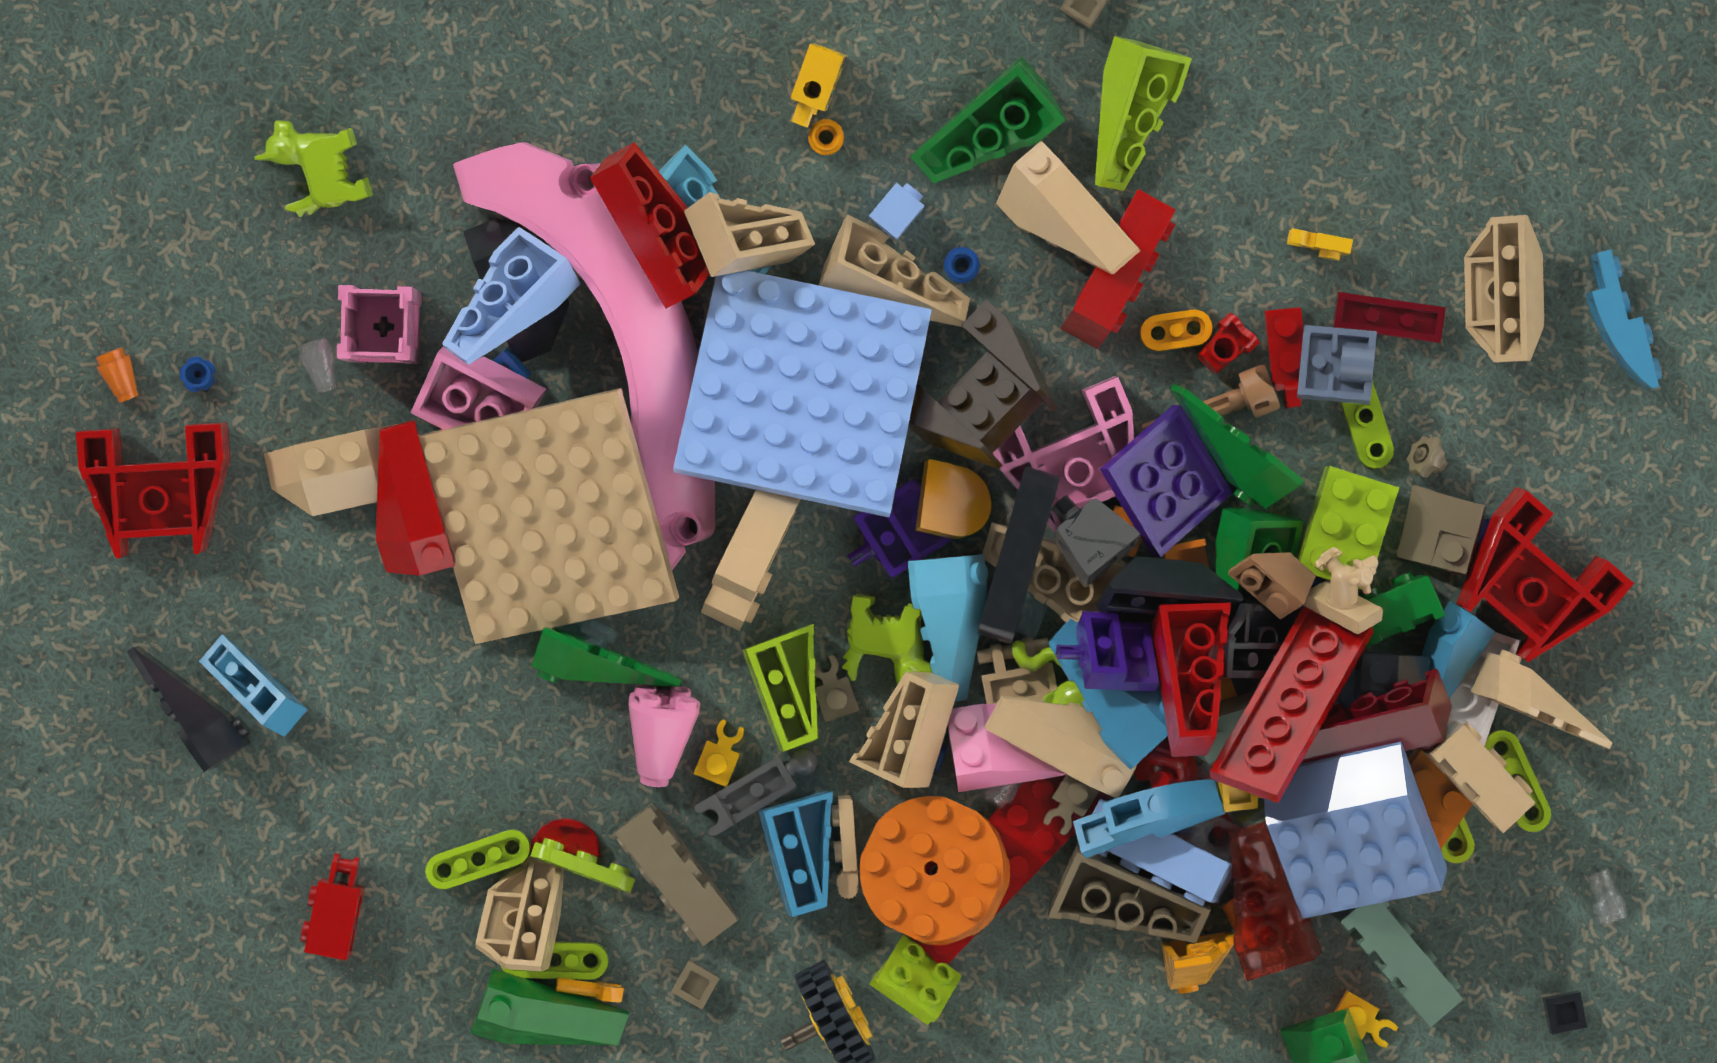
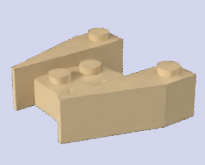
[701,490,801,631]

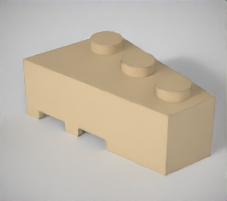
[684,192,815,277]
[849,672,959,788]
[1422,721,1535,833]

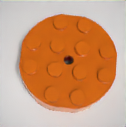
[860,796,1010,945]

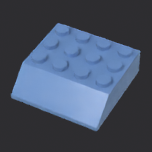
[1264,742,1447,919]

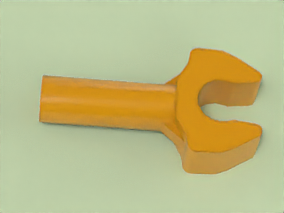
[555,977,624,1002]

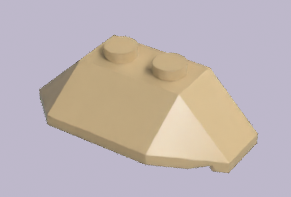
[1464,215,1544,362]
[264,423,401,516]
[475,856,564,971]

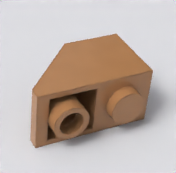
[1228,553,1316,619]

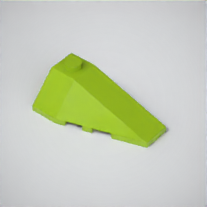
[1095,36,1192,191]

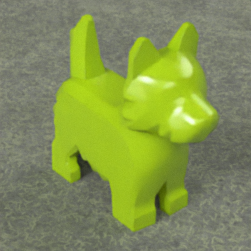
[254,120,373,217]
[842,594,932,684]

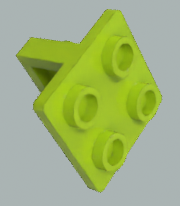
[869,935,962,1025]

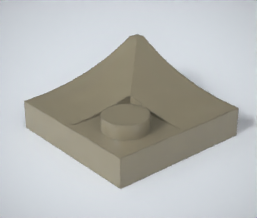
[1396,485,1487,577]

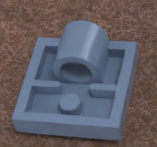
[1297,325,1377,405]

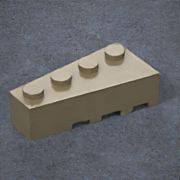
[615,802,739,946]
[1048,843,1211,943]

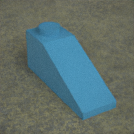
[1421,601,1496,699]
[199,634,308,737]

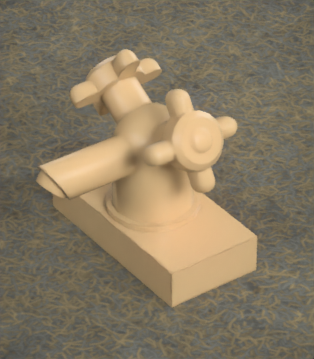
[1303,547,1383,634]

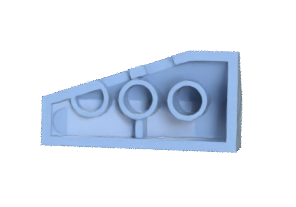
[442,227,581,365]

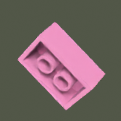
[411,346,546,429]

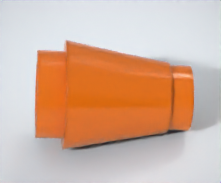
[96,347,139,403]

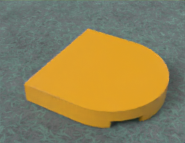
[915,459,991,539]

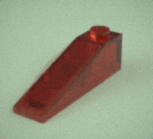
[1230,821,1323,982]

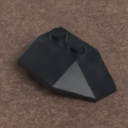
[463,218,570,363]
[1096,556,1244,628]
[1222,603,1301,678]

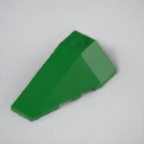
[531,626,683,687]

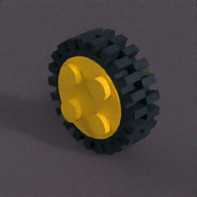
[780,960,876,1063]

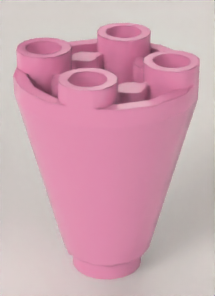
[628,684,700,787]

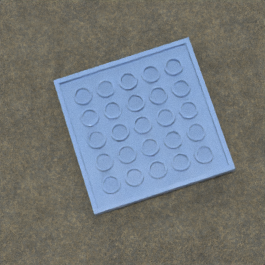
[673,271,932,517]

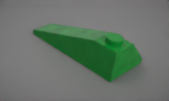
[910,56,1066,184]
[1170,383,1305,509]
[1215,508,1304,628]
[470,968,630,1045]
[1280,1008,1370,1063]

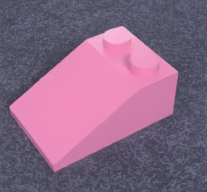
[947,704,1066,792]

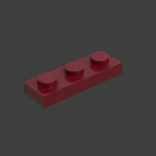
[1332,292,1446,344]

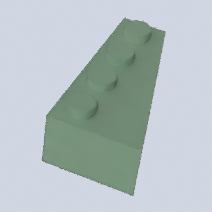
[1331,901,1463,1028]

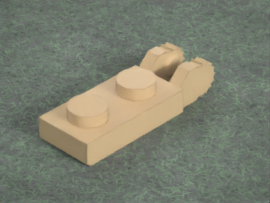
[831,795,859,900]

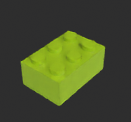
[1297,466,1399,591]

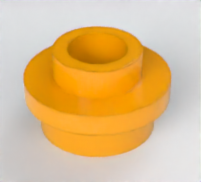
[808,119,844,156]

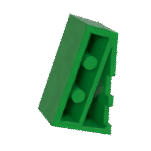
[1358,571,1446,648]

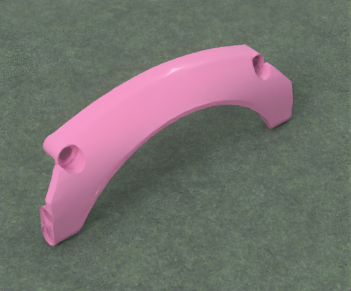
[453,142,715,570]

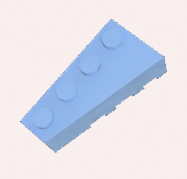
[1093,798,1238,906]

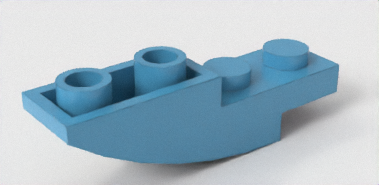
[1585,250,1662,390]
[1073,779,1225,858]

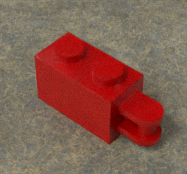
[300,853,365,961]

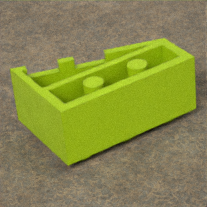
[742,624,818,752]

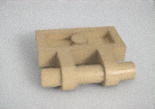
[976,637,1057,705]

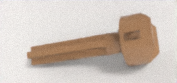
[1142,365,1280,431]

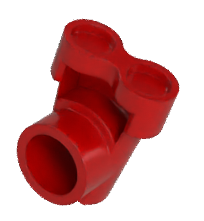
[1198,313,1260,374]

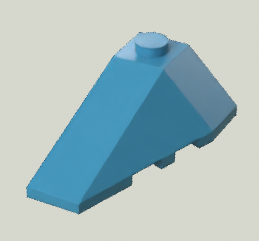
[1048,619,1168,769]

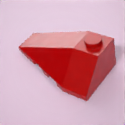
[376,420,455,576]

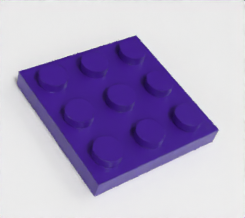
[1100,405,1232,557]

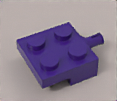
[847,479,952,578]
[1055,611,1159,692]

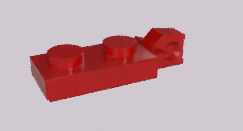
[1264,307,1304,409]

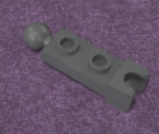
[694,748,818,837]

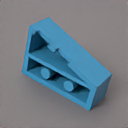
[758,791,833,917]

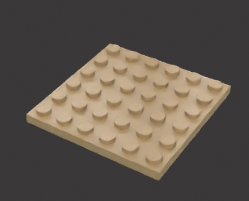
[419,388,679,644]

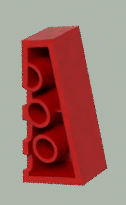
[590,142,710,309]
[1060,189,1176,349]
[1151,603,1231,757]

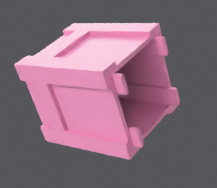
[337,285,422,364]

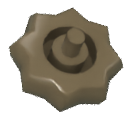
[1406,435,1447,478]

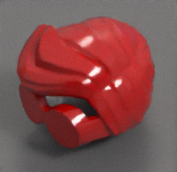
[1134,739,1198,788]

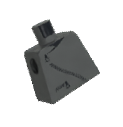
[1051,495,1140,588]

